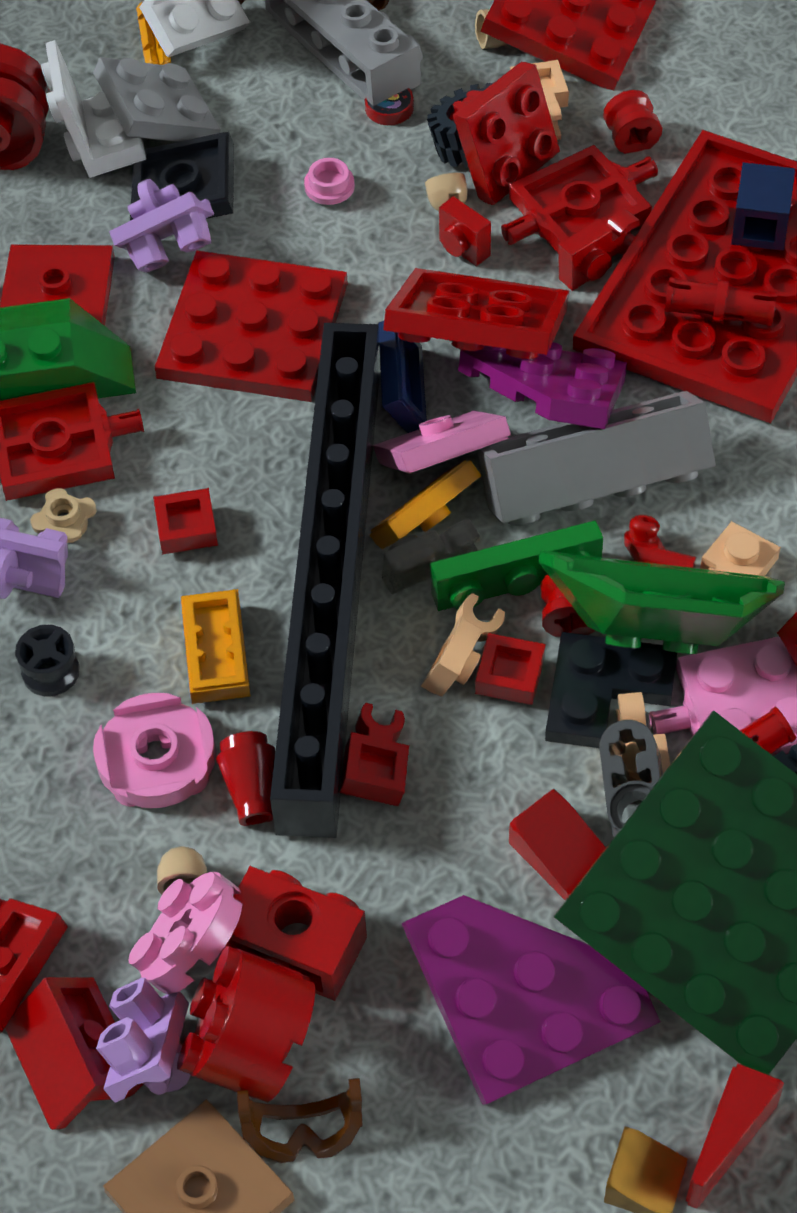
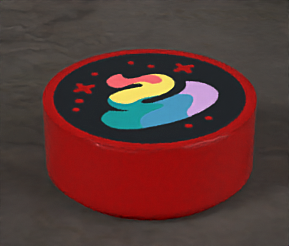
[365,88,414,125]

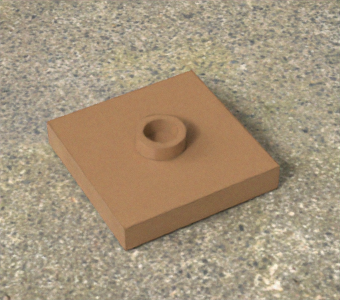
[103,1099,294,1213]

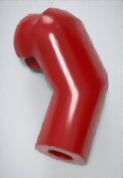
[624,515,697,568]

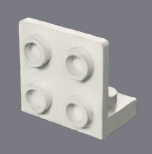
[139,0,250,57]
[41,40,146,178]

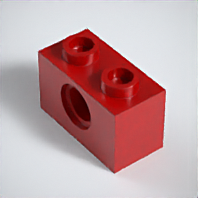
[221,866,367,1001]

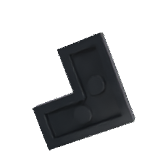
[545,632,677,748]

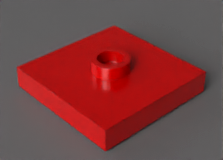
[0,244,115,326]

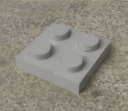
[93,57,221,142]

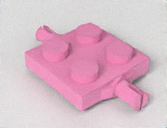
[649,636,797,756]

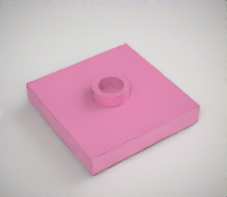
[373,411,511,473]

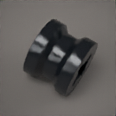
[15,625,80,697]

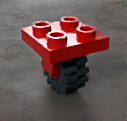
[427,61,560,205]

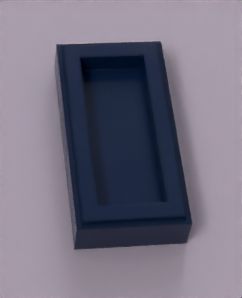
[378,321,427,433]

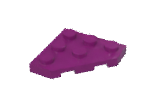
[458,342,627,429]
[402,895,661,1105]

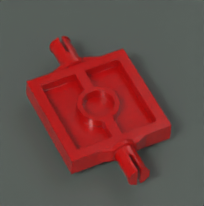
[501,145,658,254]
[0,382,144,501]

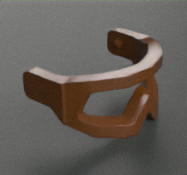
[237,1078,363,1163]

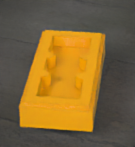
[369,460,482,549]
[181,589,251,704]

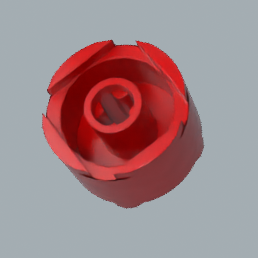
[177,946,315,1103]

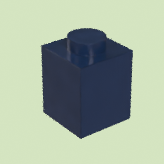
[731,162,795,251]

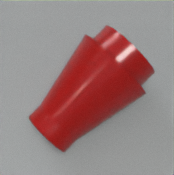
[216,731,276,826]

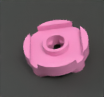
[93,693,216,808]
[128,872,242,994]

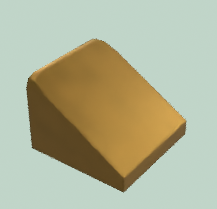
[604,1126,688,1213]

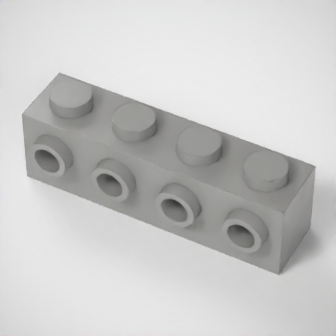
[265,0,423,106]
[477,391,716,526]

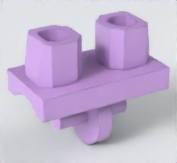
[109,179,214,273]
[0,518,68,599]
[96,978,191,1103]

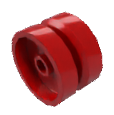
[0,43,50,170]

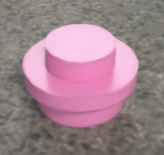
[304,158,355,205]

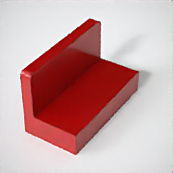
[5,977,145,1130]

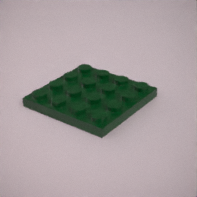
[553,711,797,1075]

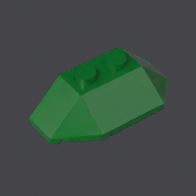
[0,298,136,401]
[539,551,785,654]

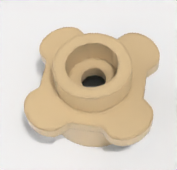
[30,488,97,543]

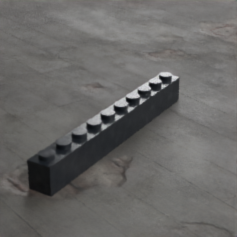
[270,323,380,838]

